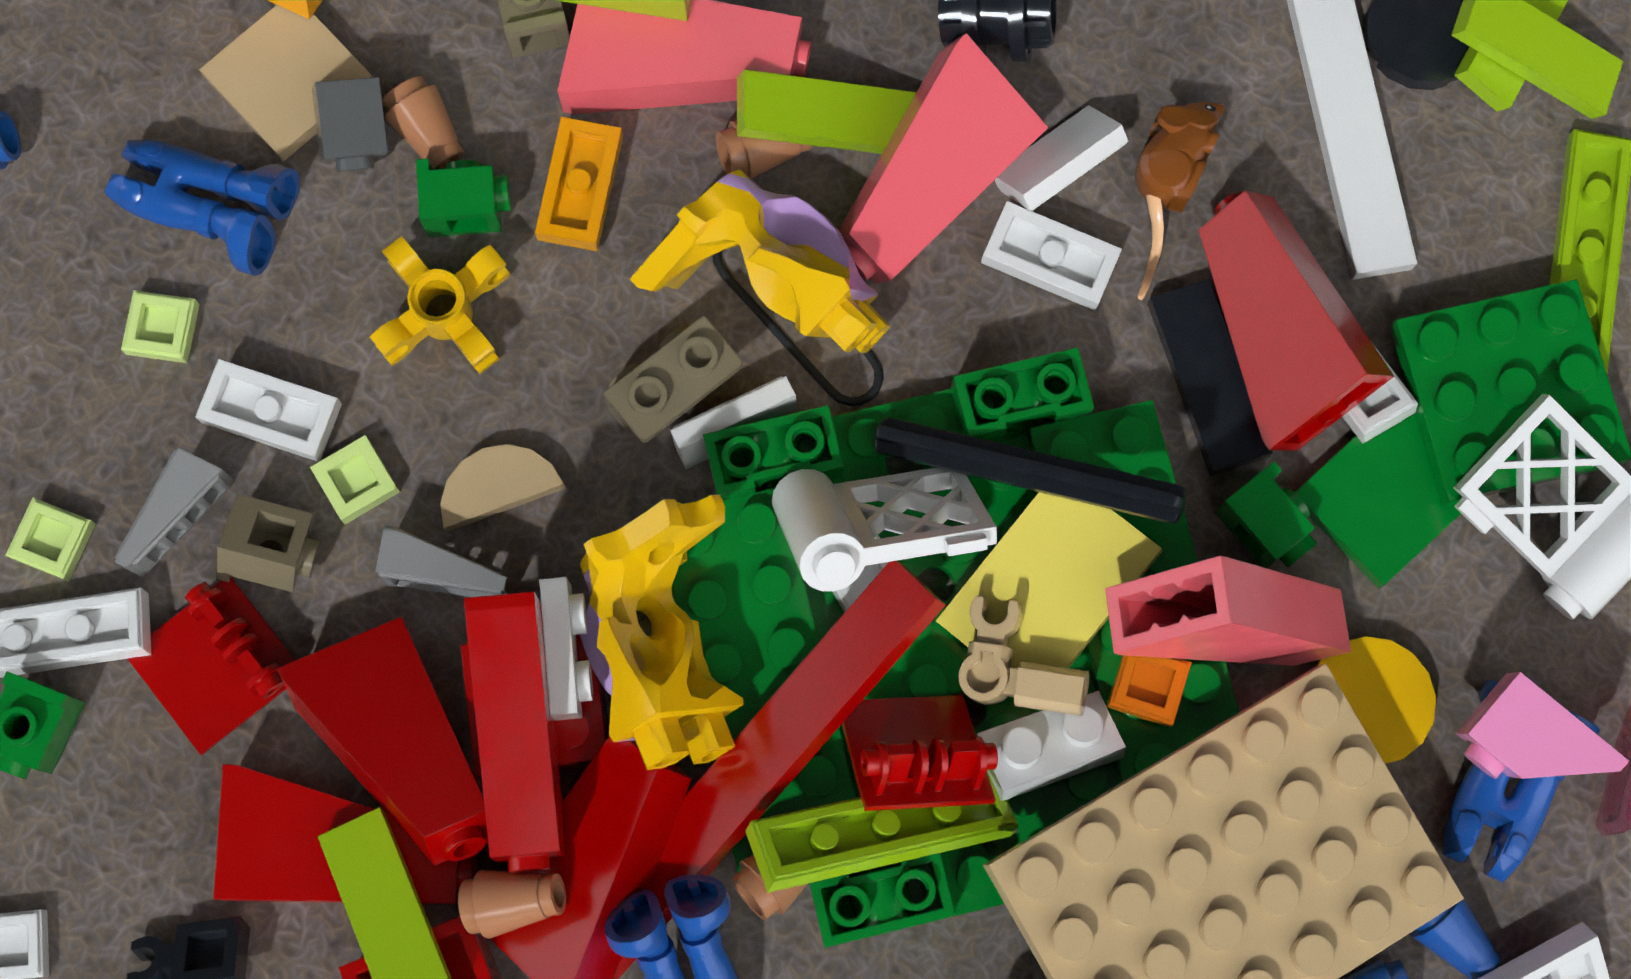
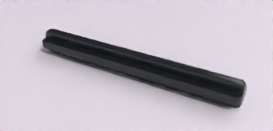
[875,417,1186,524]

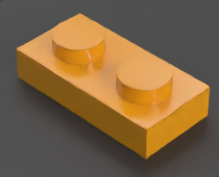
[535,117,623,252]

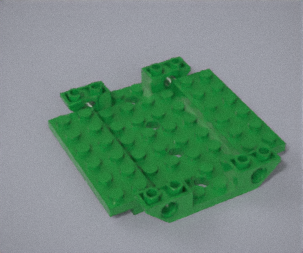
[672,347,1240,948]

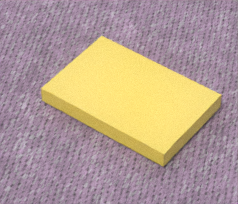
[936,492,1162,669]

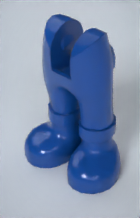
[104,139,300,276]
[1442,680,1600,883]
[604,875,739,979]

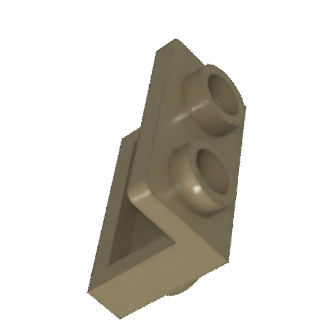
[603,315,742,443]

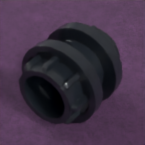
[938,0,1057,62]

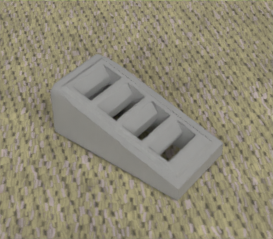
[114,448,234,577]
[375,525,514,598]

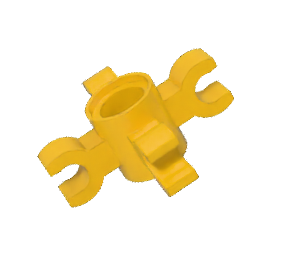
[370,236,510,374]

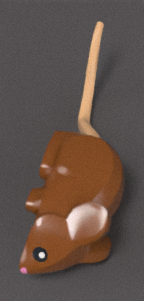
[1135,102,1225,300]

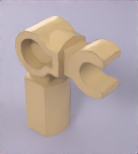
[959,595,1089,716]

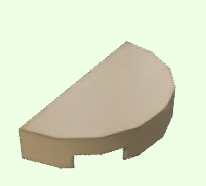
[440,444,566,532]

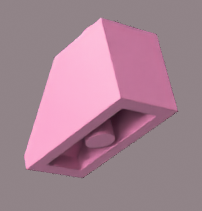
[1456,672,1629,779]

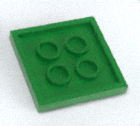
[1390,279,1631,506]

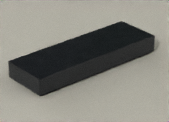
[1147,279,1273,476]

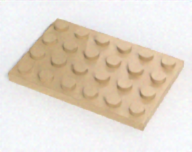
[983,664,1464,979]

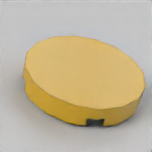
[1313,636,1436,764]

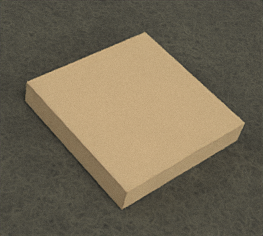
[199,5,373,162]

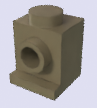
[498,0,570,58]
[216,494,321,592]

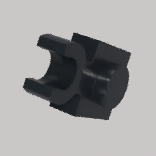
[126,916,250,979]

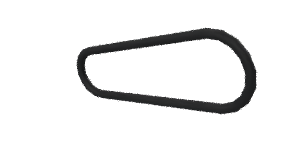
[713,251,884,406]

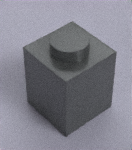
[312,77,388,172]

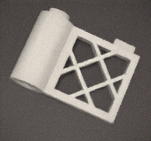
[1453,394,1631,620]
[772,468,997,591]

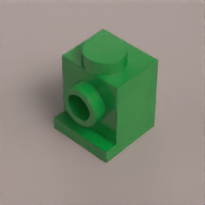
[416,158,512,238]
[1214,462,1317,568]
[0,671,85,779]

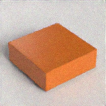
[1106,655,1192,727]

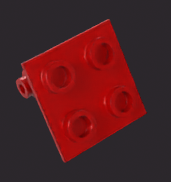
[128,577,296,755]
[842,695,998,811]

